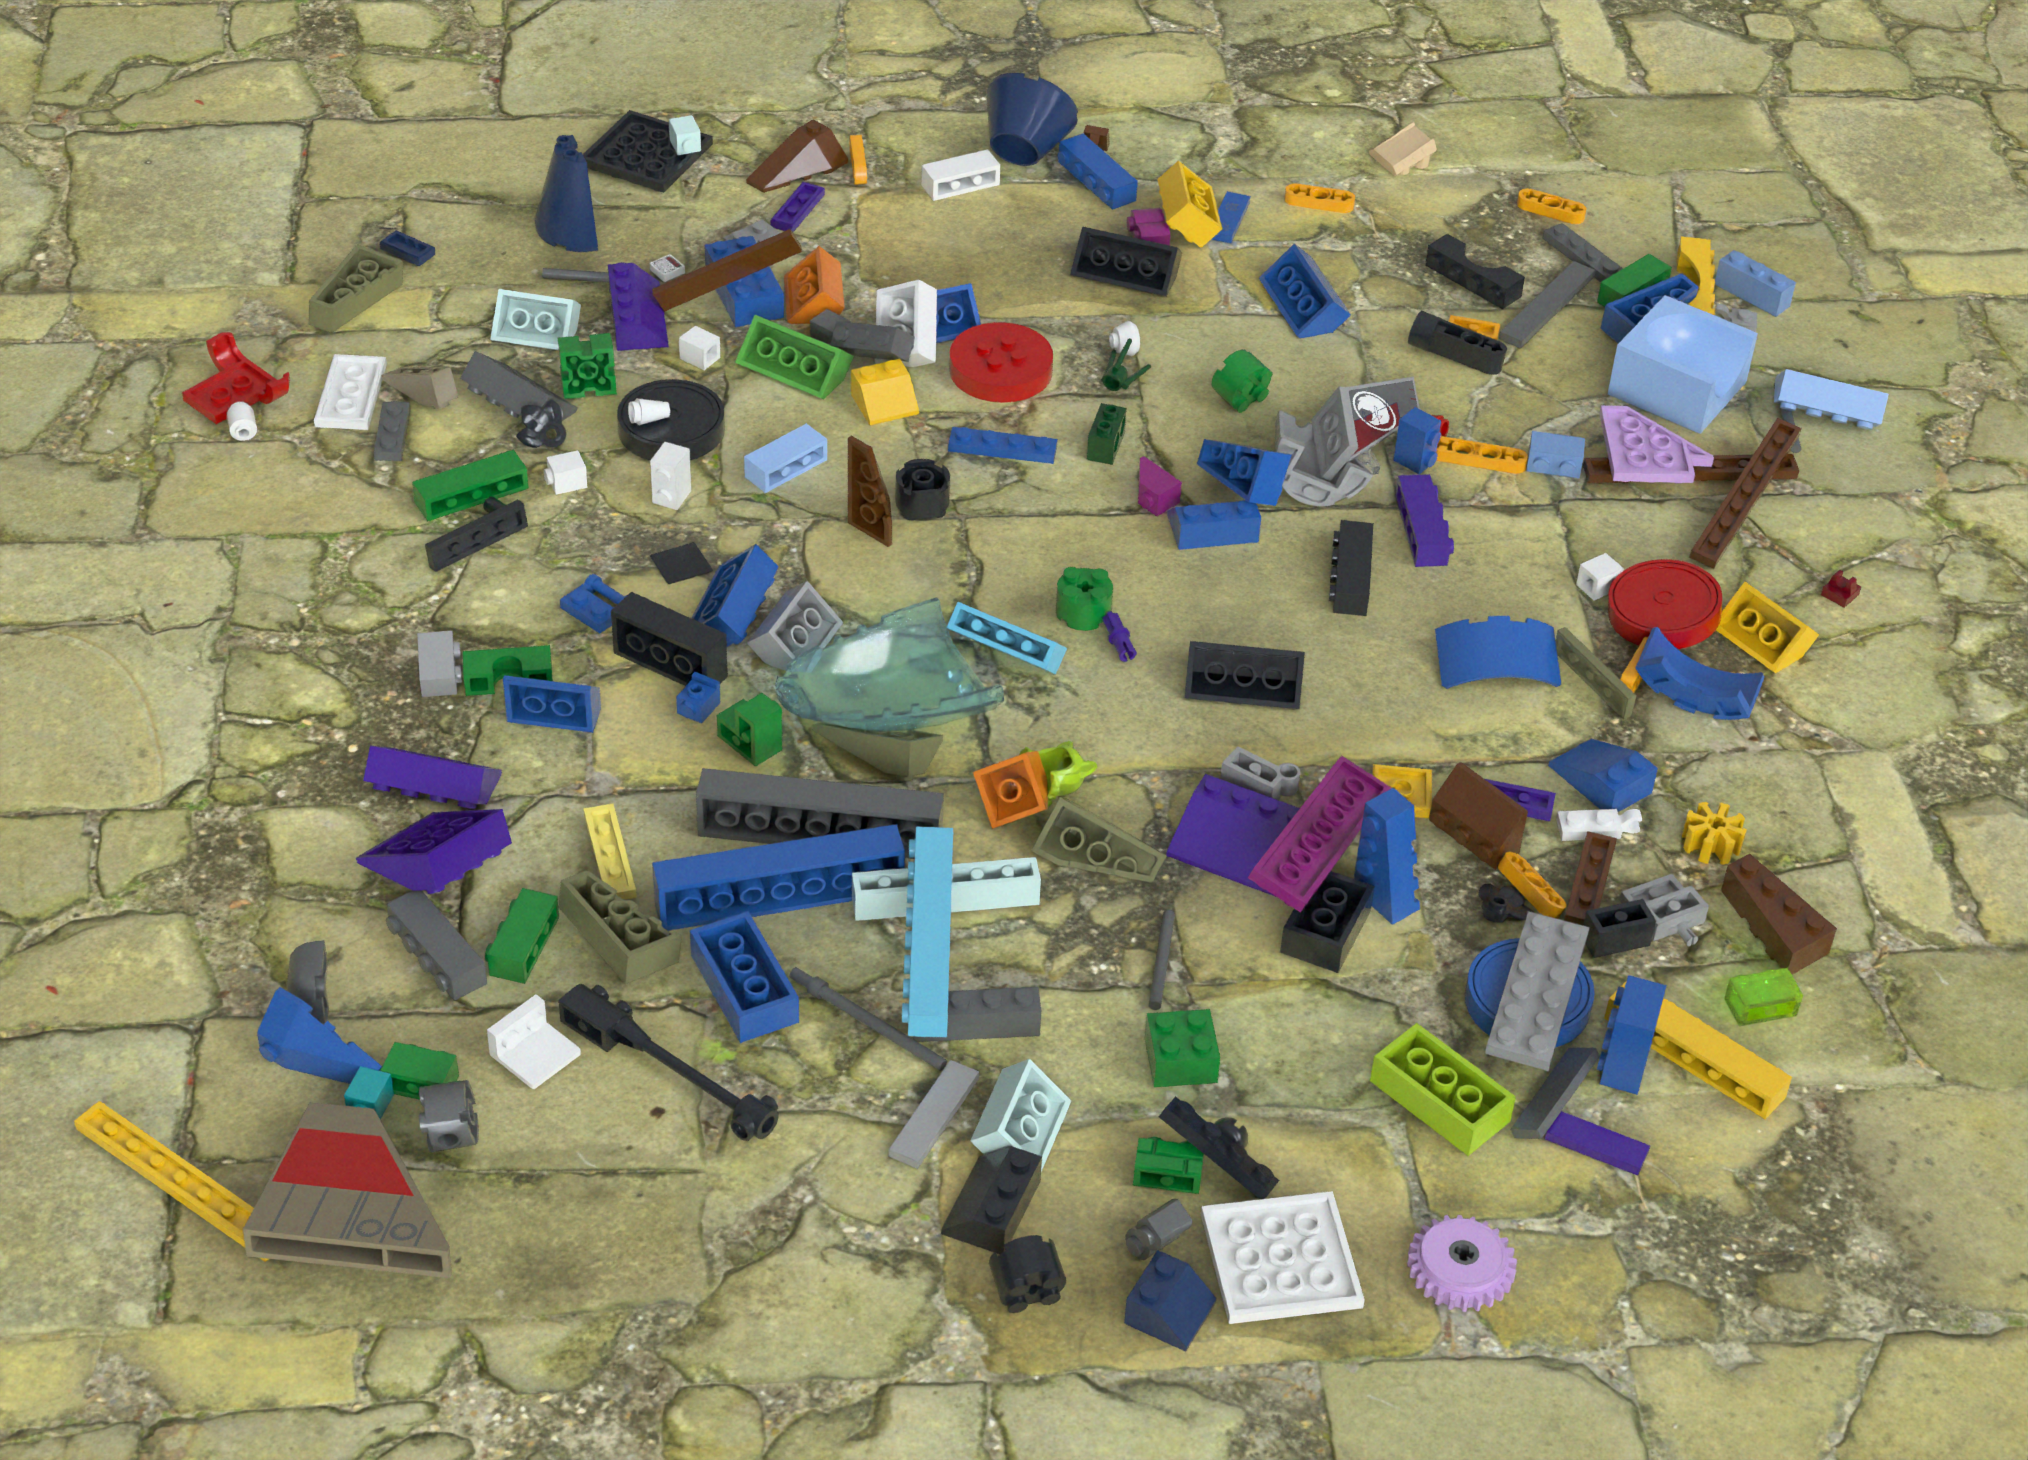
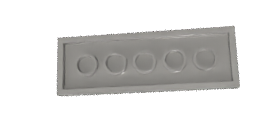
[1485,911,1590,1071]

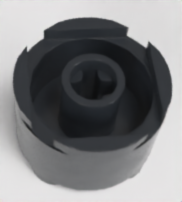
[895,459,950,520]
[989,1235,1066,1313]

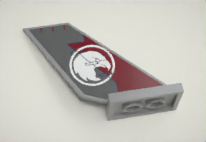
[1311,377,1420,481]

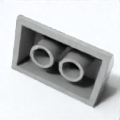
[747,581,843,676]

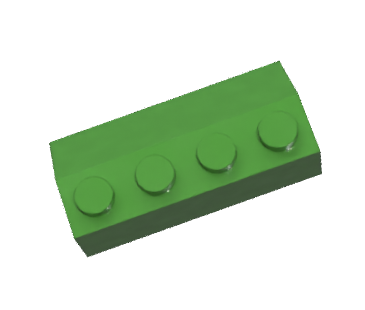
[735,315,854,399]

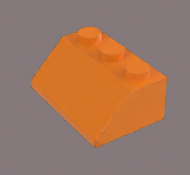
[784,246,845,324]

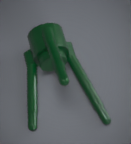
[1101,338,1151,391]

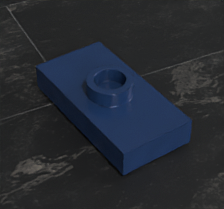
[379,230,436,266]

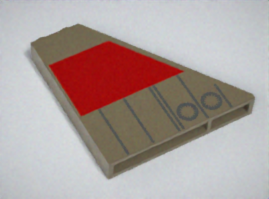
[243,1102,452,1278]

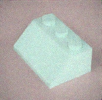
[490,289,581,350]
[970,1059,1071,1172]

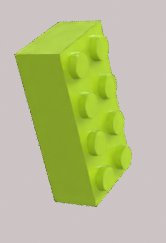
[1370,1023,1516,1156]

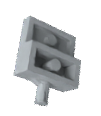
[1619,874,1709,946]

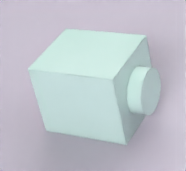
[669,115,701,155]

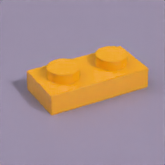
[1449,315,1501,340]

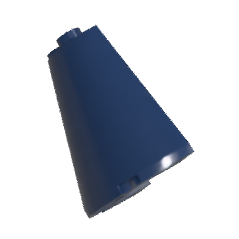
[535,135,598,252]

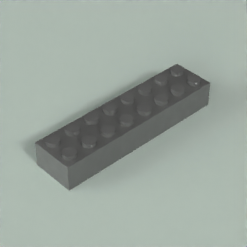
[696,768,944,859]

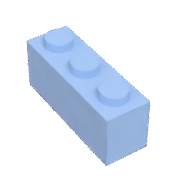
[744,423,827,493]

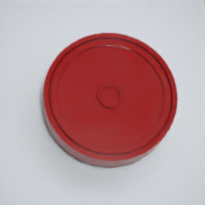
[949,322,1053,403]
[1608,559,1722,649]

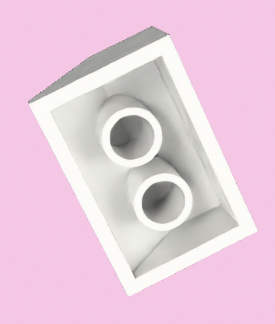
[875,280,937,367]

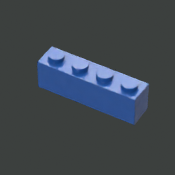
[1057,134,1138,210]

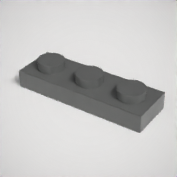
[374,401,410,461]

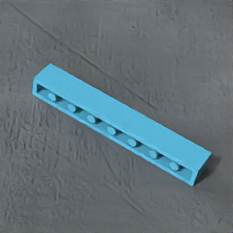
[902,827,953,1037]

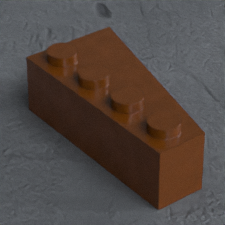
[1721,853,1837,979]

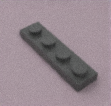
[1543,223,1623,282]

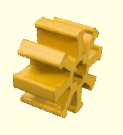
[1682,802,1747,865]

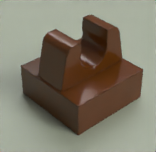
[1084,125,1110,151]

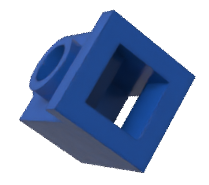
[676,672,720,723]

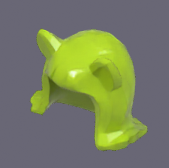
[1019,741,1097,806]

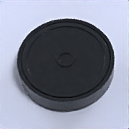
[617,379,725,461]

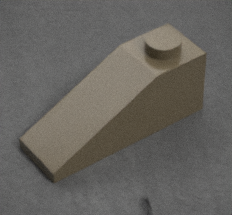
[381,367,458,409]

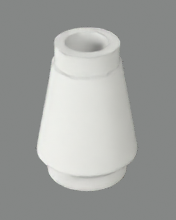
[628,398,670,425]

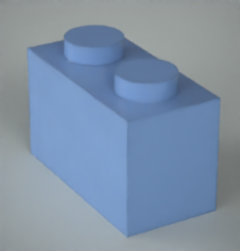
[1526,431,1585,478]

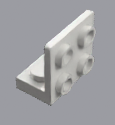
[487,994,581,1089]

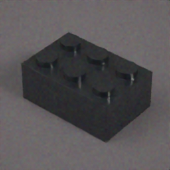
[1280,871,1375,973]

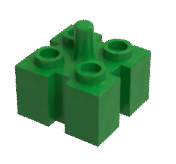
[557,333,617,399]

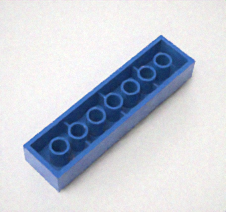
[652,824,905,931]

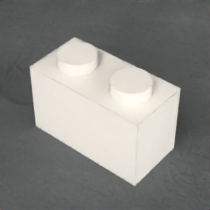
[650,442,691,510]

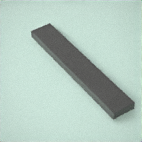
[1499,261,1596,348]

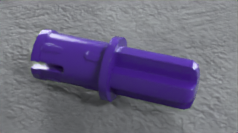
[1102,611,1137,662]

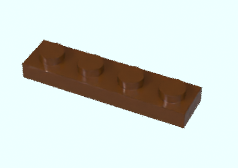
[1564,831,1617,926]

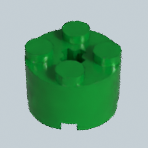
[1211,349,1273,413]
[1056,567,1113,631]

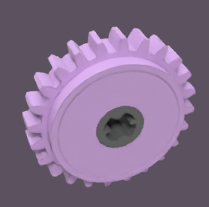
[1407,1215,1517,1312]

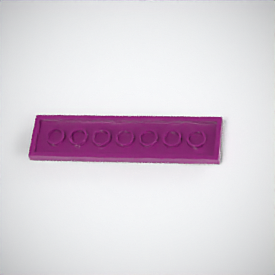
[1248,755,1391,912]

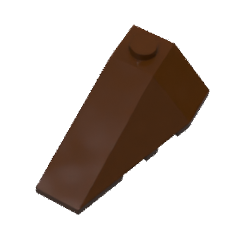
[746,120,848,193]
[848,435,892,547]

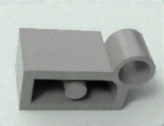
[417,631,462,697]
[1220,746,1300,800]

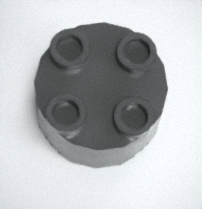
[419,1080,479,1153]

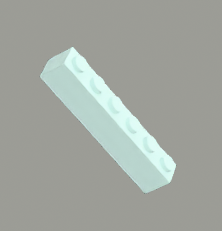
[852,857,1041,921]

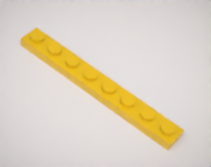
[74,1101,269,1262]

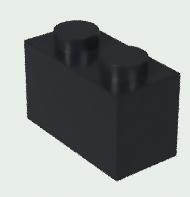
[1583,899,1656,958]

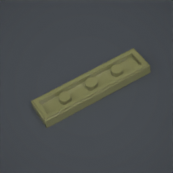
[1555,627,1636,719]

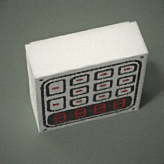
[650,254,685,282]

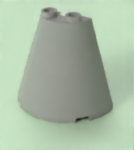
[1274,410,1373,506]

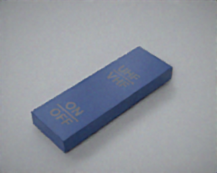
[1211,191,1251,243]

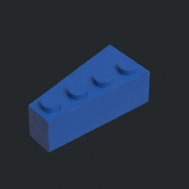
[1354,788,1420,925]

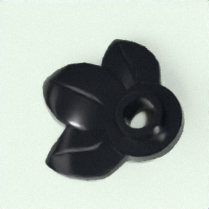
[516,399,567,448]
[1478,883,1535,923]

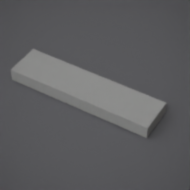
[889,1060,979,1169]

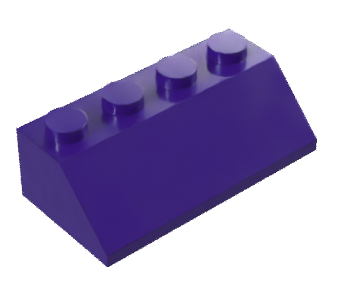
[608,262,669,351]
[363,745,502,809]

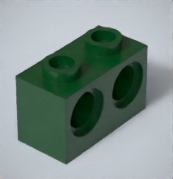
[1087,403,1127,465]

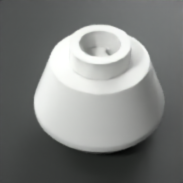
[1109,321,1140,356]

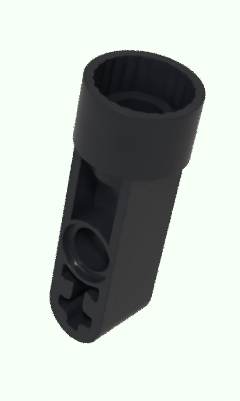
[1408,310,1507,375]

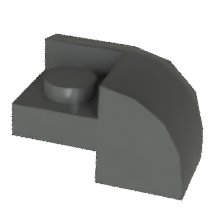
[287,940,329,1024]

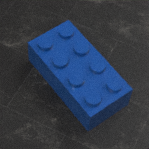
[704,236,784,327]
[690,911,799,1043]

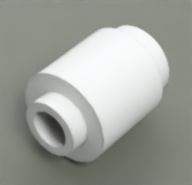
[227,402,257,441]

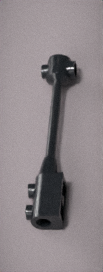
[558,984,779,1141]

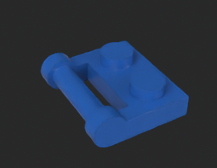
[560,574,627,634]

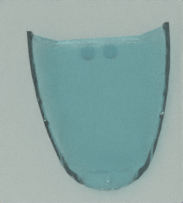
[775,597,1004,731]

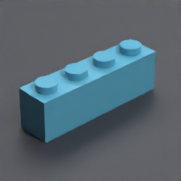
[946,602,1067,675]

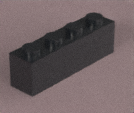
[1329,520,1374,616]

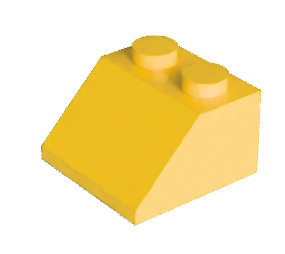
[851,359,919,426]

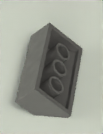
[460,351,578,422]

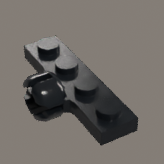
[1158,1096,1280,1199]

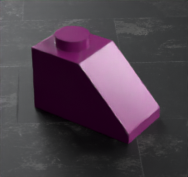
[1138,456,1182,516]

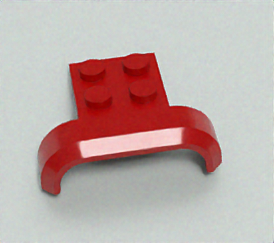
[182,332,290,424]

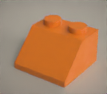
[973,751,1048,829]

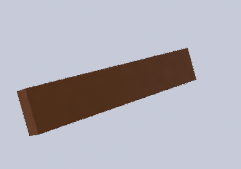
[652,229,802,312]

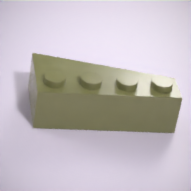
[559,870,682,984]

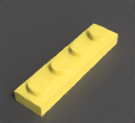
[583,804,637,900]

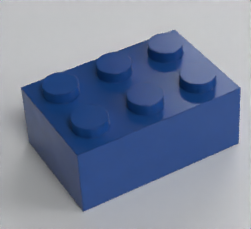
[1597,975,1667,1095]

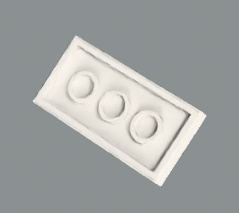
[314,354,387,430]

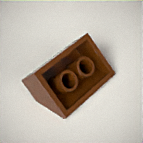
[1429,762,1528,870]

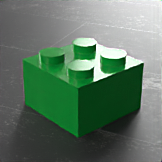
[1144,1009,1220,1088]

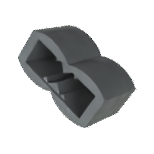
[1125,1199,1192,1260]

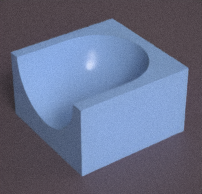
[1608,295,1758,434]

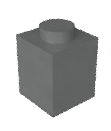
[810,309,851,345]

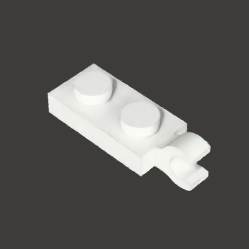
[1556,809,1642,841]

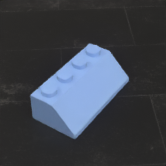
[1774,369,1889,430]

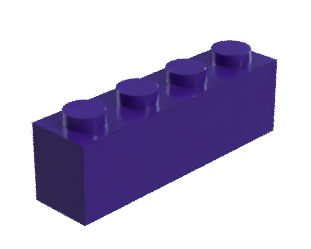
[1395,474,1454,567]

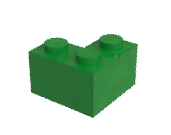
[716,693,783,767]

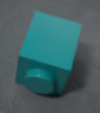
[344,1066,394,1120]

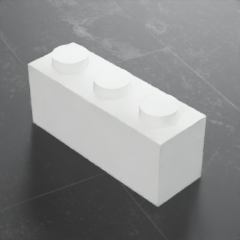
[921,149,1000,201]

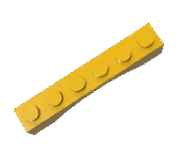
[1676,236,1715,315]

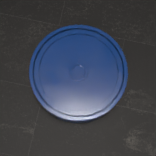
[1465,938,1595,1048]

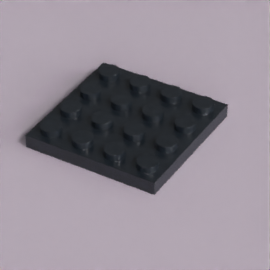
[583,110,713,193]

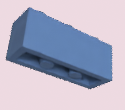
[1715,250,1796,317]

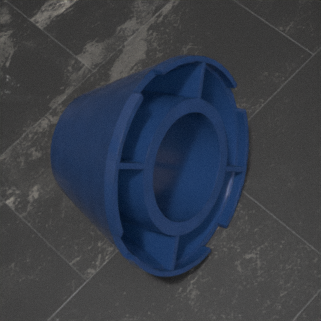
[986,73,1078,166]

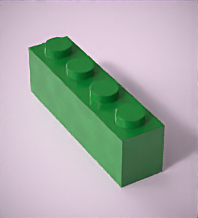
[412,449,529,522]

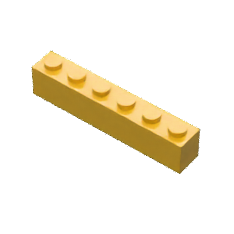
[1604,982,1792,1119]

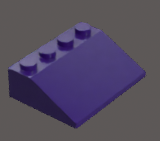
[1166,774,1300,897]
[356,809,512,894]

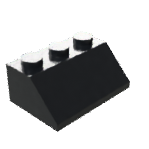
[941,1146,1042,1254]

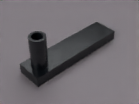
[425,496,528,572]

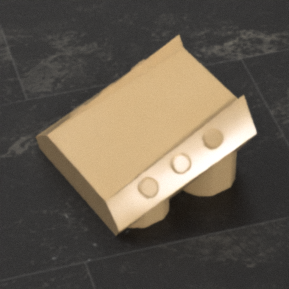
[1369,122,1437,176]

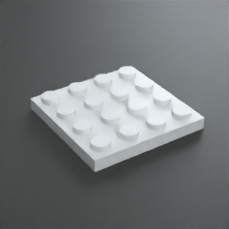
[1201,1191,1365,1324]

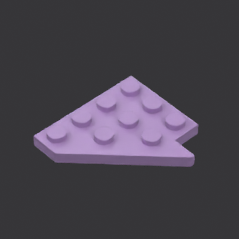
[1599,405,1714,483]

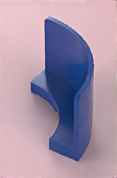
[1435,616,1561,689]
[1636,627,1765,720]

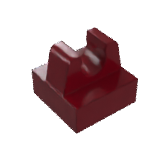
[1821,570,1861,608]

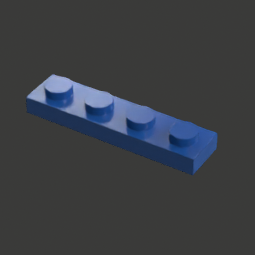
[948,427,1058,464]

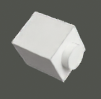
[679,326,720,370]
[544,450,587,495]
[1576,553,1624,600]

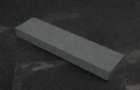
[1510,1048,1600,1139]

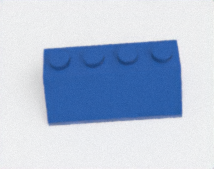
[1259,243,1351,339]
[692,544,779,647]

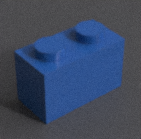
[1393,407,1441,474]

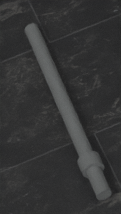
[789,967,947,1071]

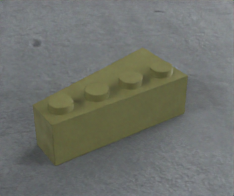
[309,244,403,333]

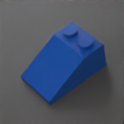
[1548,738,1658,812]

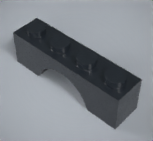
[1425,234,1525,309]

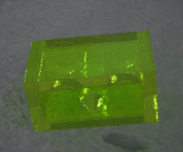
[1724,968,1803,1027]

